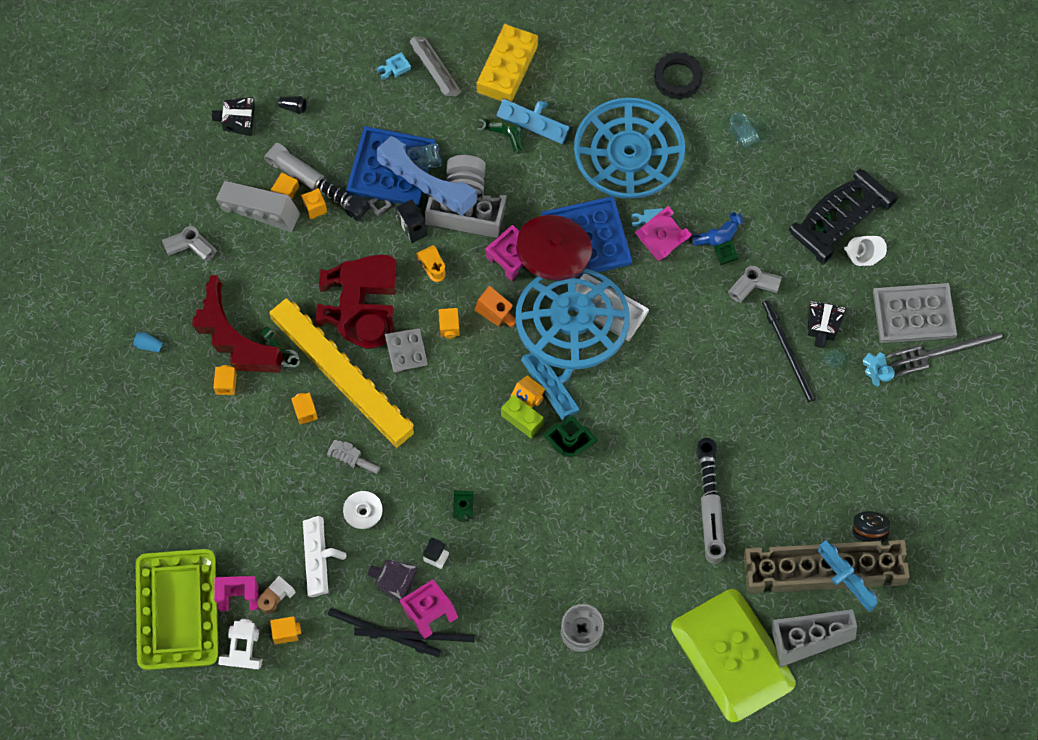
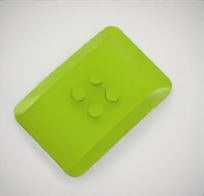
[136,549,218,670]
[671,589,796,723]

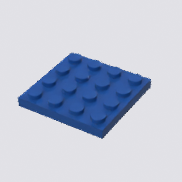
[346,126,436,208]
[541,196,632,277]

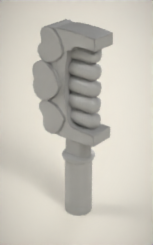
[327,440,380,474]

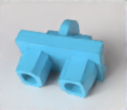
[863,352,894,387]

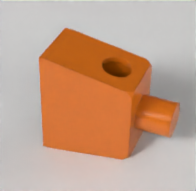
[474,286,516,328]

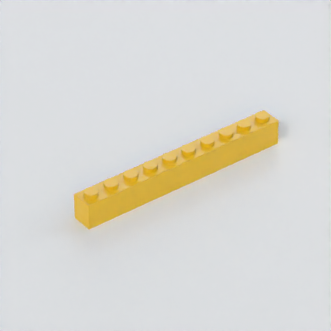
[269,298,414,448]

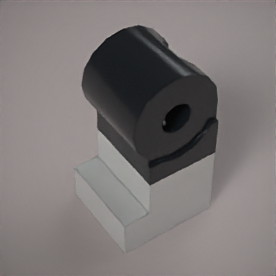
[423,538,449,569]

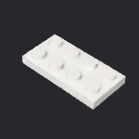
[576,274,649,341]

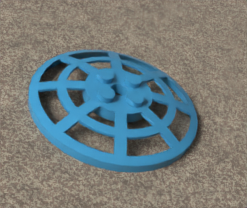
[574,98,685,199]
[515,269,630,370]

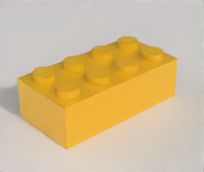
[477,24,538,102]

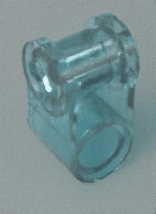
[729,112,759,149]
[407,144,443,169]

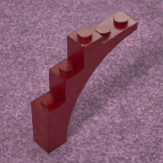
[192,275,283,373]

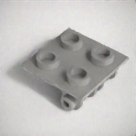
[385,328,428,372]

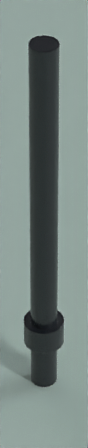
[762,300,815,403]
[328,608,441,658]
[354,627,475,642]

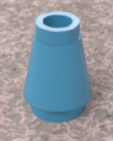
[133,331,163,353]

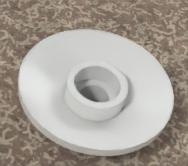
[343,491,383,529]

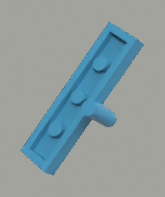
[496,99,570,144]
[521,353,579,420]
[818,540,878,612]

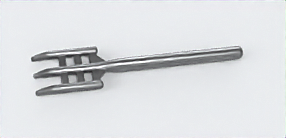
[886,332,1002,377]

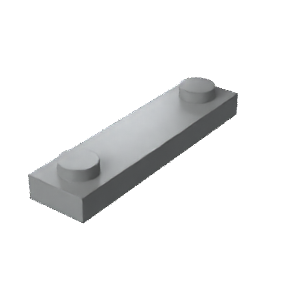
[409,37,461,96]

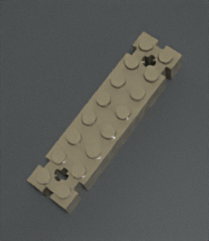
[744,540,909,594]

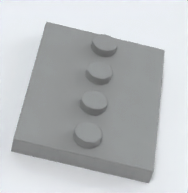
[873,283,957,343]

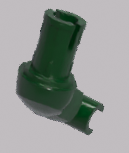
[477,118,525,152]
[261,326,300,368]

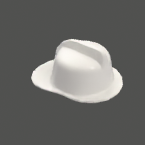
[844,236,887,266]

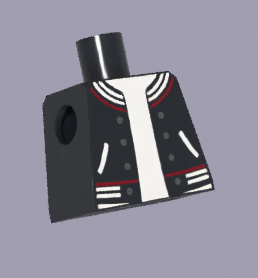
[212,97,255,136]
[395,200,428,243]
[808,301,846,348]

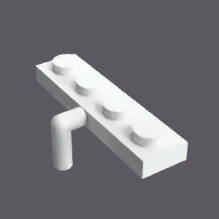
[303,516,346,597]

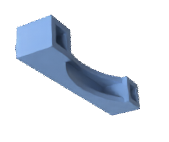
[377,136,477,216]

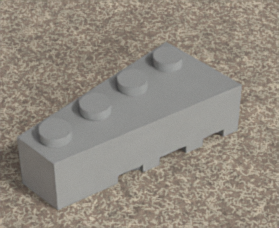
[216,181,300,232]
[425,195,506,238]
[772,609,857,667]

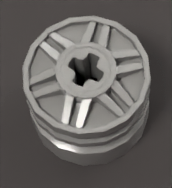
[446,155,486,198]
[560,604,604,652]

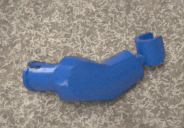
[692,212,743,246]

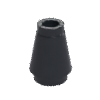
[278,96,307,114]

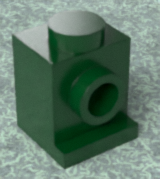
[453,490,474,522]

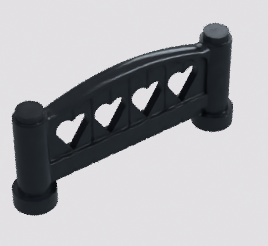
[789,169,899,265]

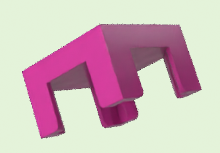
[635,206,692,261]
[485,225,524,281]
[214,576,259,612]
[399,580,458,639]

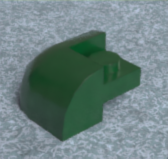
[543,415,598,458]

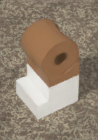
[258,576,295,614]

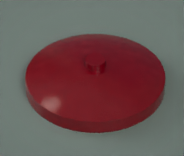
[516,215,592,281]

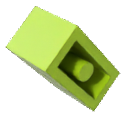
[501,394,543,438]

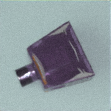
[367,560,418,604]

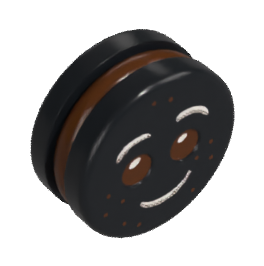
[852,511,890,542]

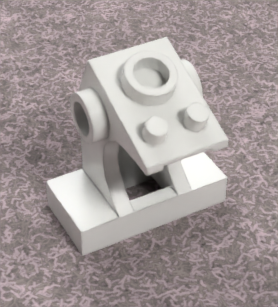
[219,619,263,669]

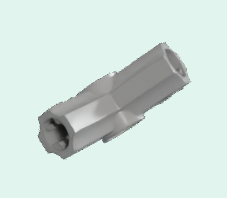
[162,226,217,262]
[728,266,782,303]

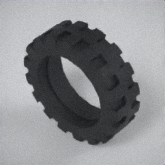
[654,52,703,100]

